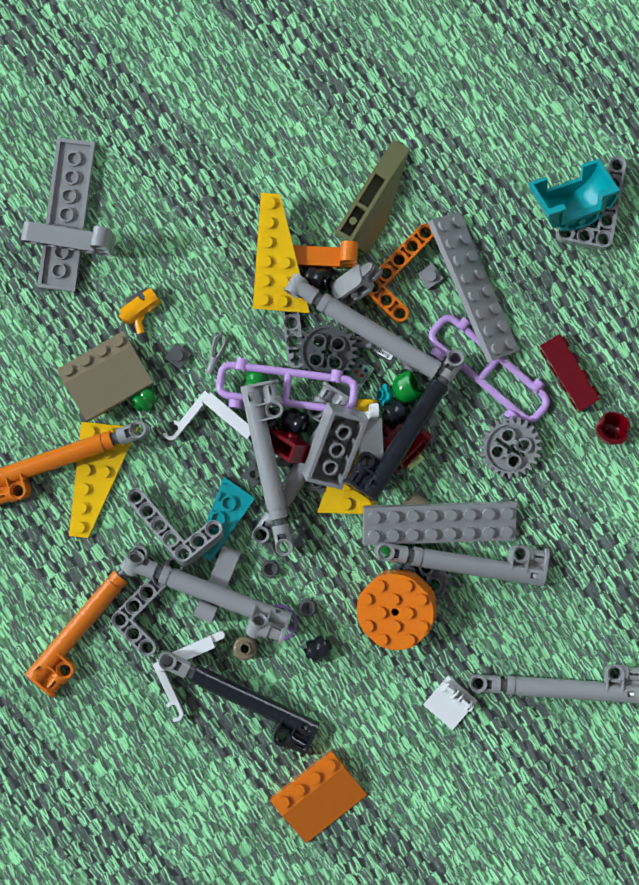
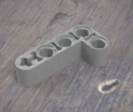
[193,545,241,623]

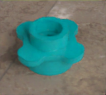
[376,384,394,407]

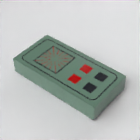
[337,357,375,397]

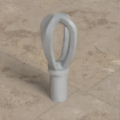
[206,334,228,375]

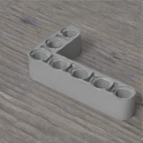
[556,156,626,250]
[21,221,116,257]
[127,488,224,567]
[111,557,185,656]

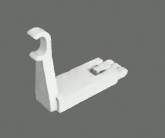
[163,391,251,440]
[358,403,383,466]
[153,630,226,722]

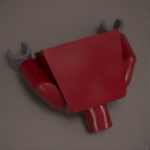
[382,423,441,483]

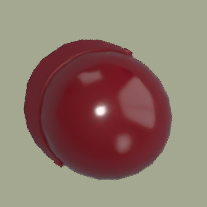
[596,411,630,445]

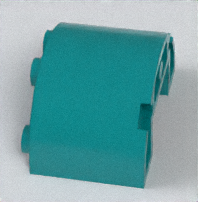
[529,159,620,231]

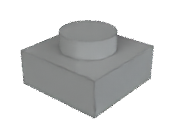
[417,263,443,290]

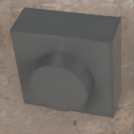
[165,343,192,370]

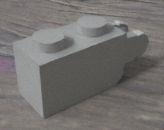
[331,262,383,307]

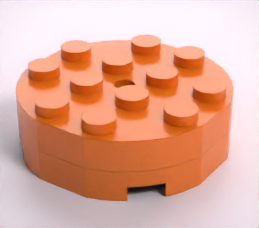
[357,569,437,650]

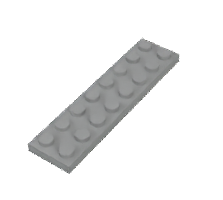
[37,138,96,293]
[428,211,519,363]
[362,501,517,545]

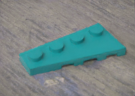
[197,477,255,562]

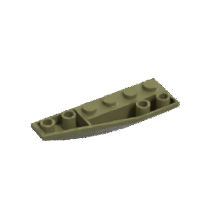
[335,140,410,256]

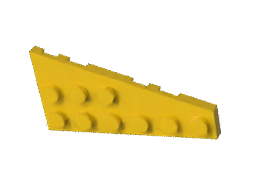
[317,399,377,514]
[69,422,139,538]

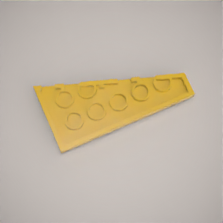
[253,193,310,313]

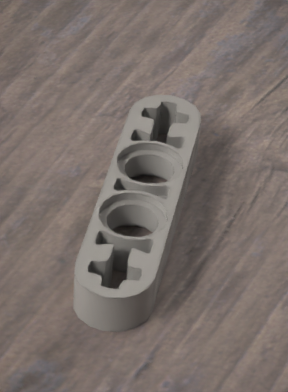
[282,311,304,369]

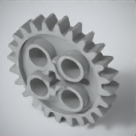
[479,416,542,478]

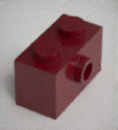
[270,429,311,463]

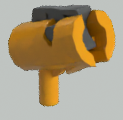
[119,287,161,335]

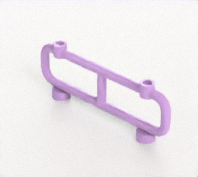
[428,315,550,423]
[216,358,358,412]

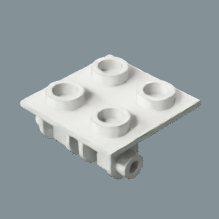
[423,676,477,730]

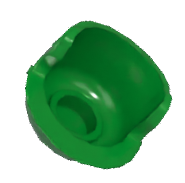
[392,369,425,403]

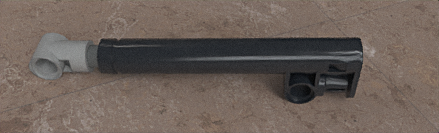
[343,349,464,502]
[158,651,320,757]

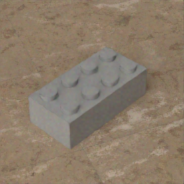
[301,402,369,490]

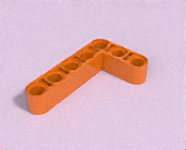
[366,223,433,324]
[293,241,358,269]

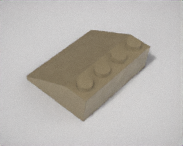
[57,331,154,423]

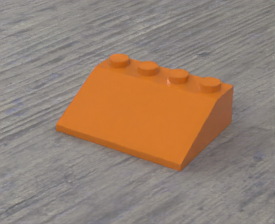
[270,749,367,843]

